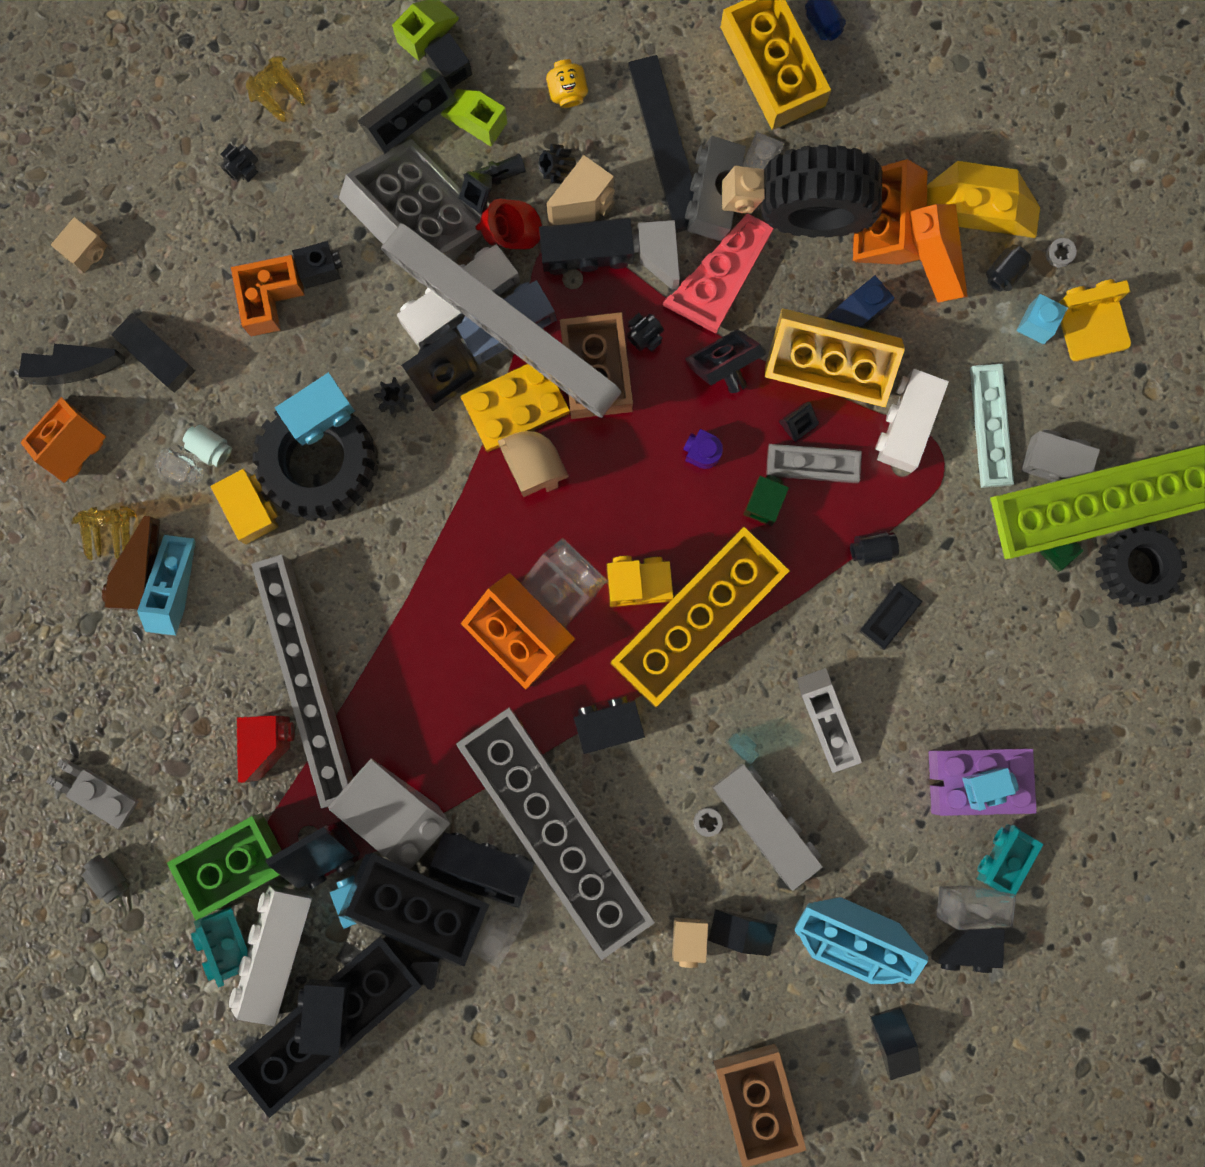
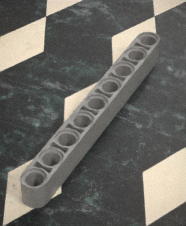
[381,223,622,418]

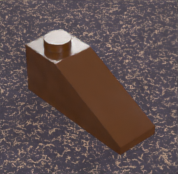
[102,516,160,611]

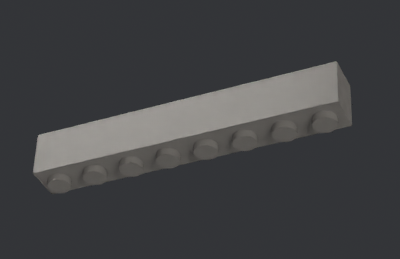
[251,554,354,809]

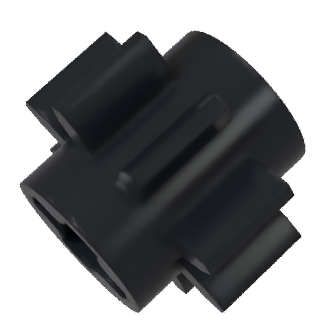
[220,144,258,182]
[538,144,576,184]
[626,313,664,352]
[374,377,414,418]

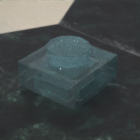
[725,733,759,764]

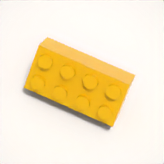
[720,0,831,130]
[765,308,905,408]

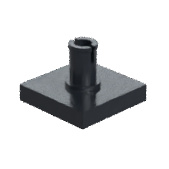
[401,329,482,411]
[685,329,765,393]

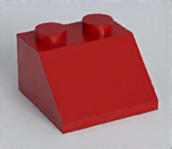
[237,715,295,783]

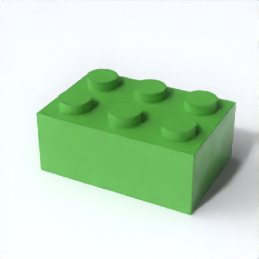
[167,813,282,920]

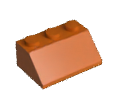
[853,159,928,265]
[461,573,575,689]

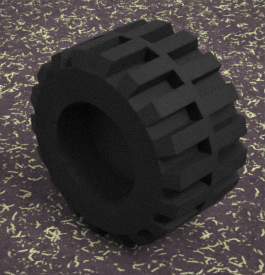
[1095,525,1187,607]

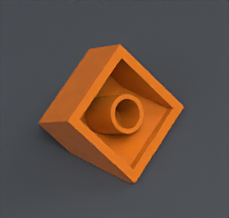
[20,397,106,483]

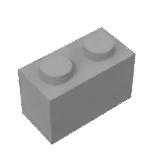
[1021,429,1100,482]

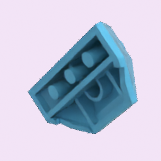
[794,897,928,984]

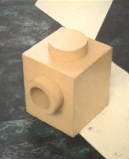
[722,166,765,213]
[51,217,108,273]
[672,918,708,968]

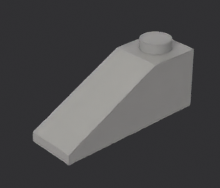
[797,668,862,773]

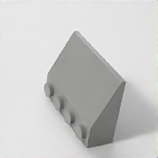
[339,139,482,284]

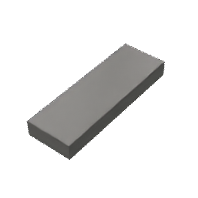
[766,444,862,483]

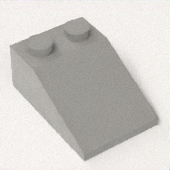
[328,758,450,869]

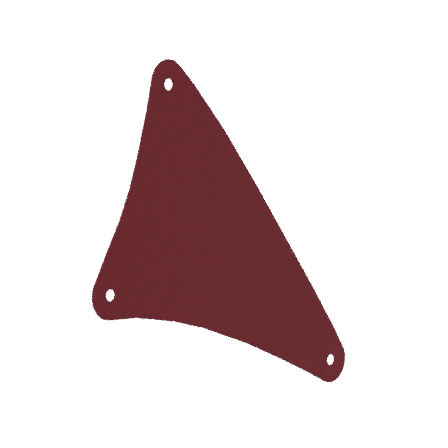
[268,253,945,876]

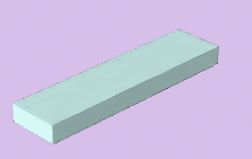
[970,364,1014,488]

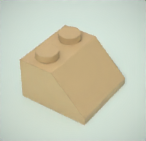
[547,155,615,226]

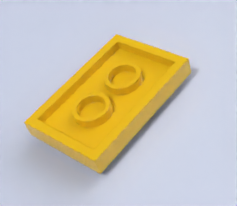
[460,364,570,452]

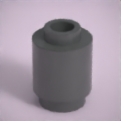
[81,855,129,904]

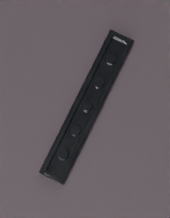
[628,55,694,233]

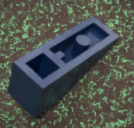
[825,275,895,329]

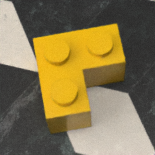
[607,556,673,607]

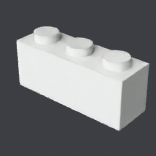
[875,369,949,473]

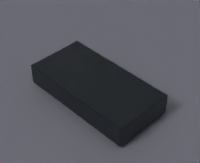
[859,582,923,650]

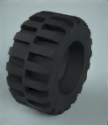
[762,145,883,238]
[253,411,378,521]

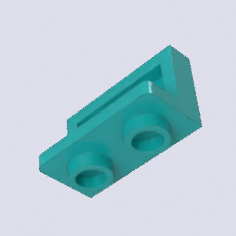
[976,824,1044,900]
[191,906,248,988]

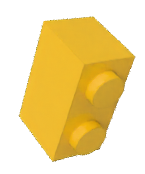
[210,468,279,544]

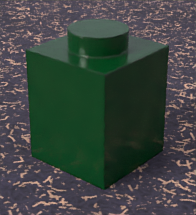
[743,475,789,526]

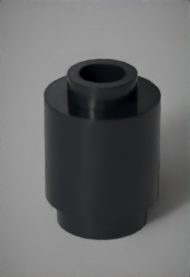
[986,245,1031,292]
[850,531,899,566]

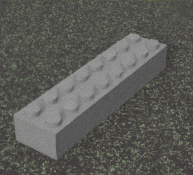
[456,708,655,960]

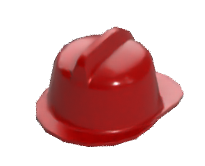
[475,199,542,250]

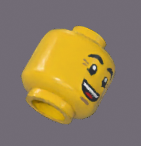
[546,59,589,108]

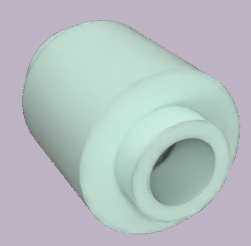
[183,424,232,468]

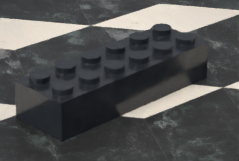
[228,935,423,1118]

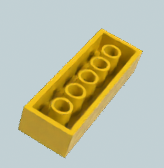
[611,527,790,707]

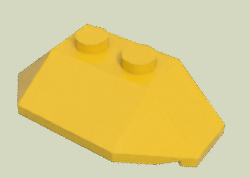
[926,161,1040,238]

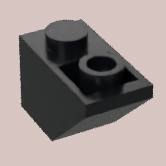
[931,923,1005,973]

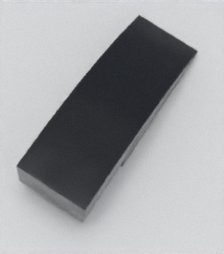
[111,313,196,393]
[19,344,126,385]

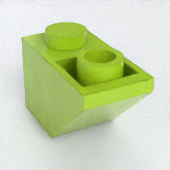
[392,0,459,61]
[441,89,508,147]

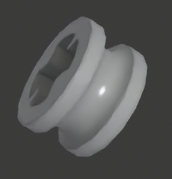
[1046,238,1077,268]
[693,808,723,837]

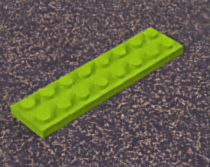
[990,444,1205,559]

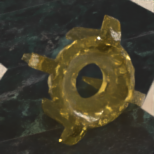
[246,56,305,122]
[71,506,137,561]

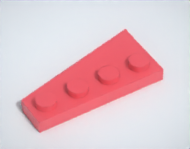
[663,213,774,334]

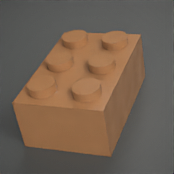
[560,312,633,419]
[713,1044,807,1167]

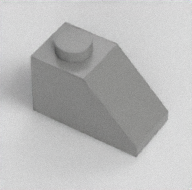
[632,220,680,290]

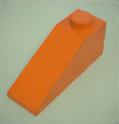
[910,204,968,303]

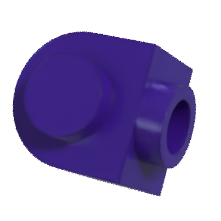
[683,429,723,469]

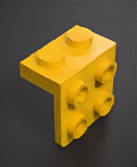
[1058,279,1131,362]

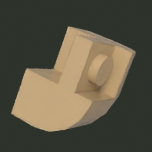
[498,431,569,497]

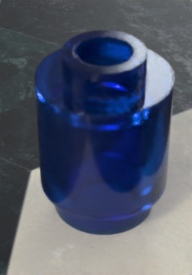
[805,0,846,41]

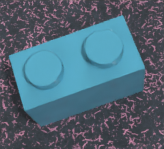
[275,372,355,446]

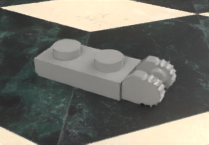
[46,758,139,829]

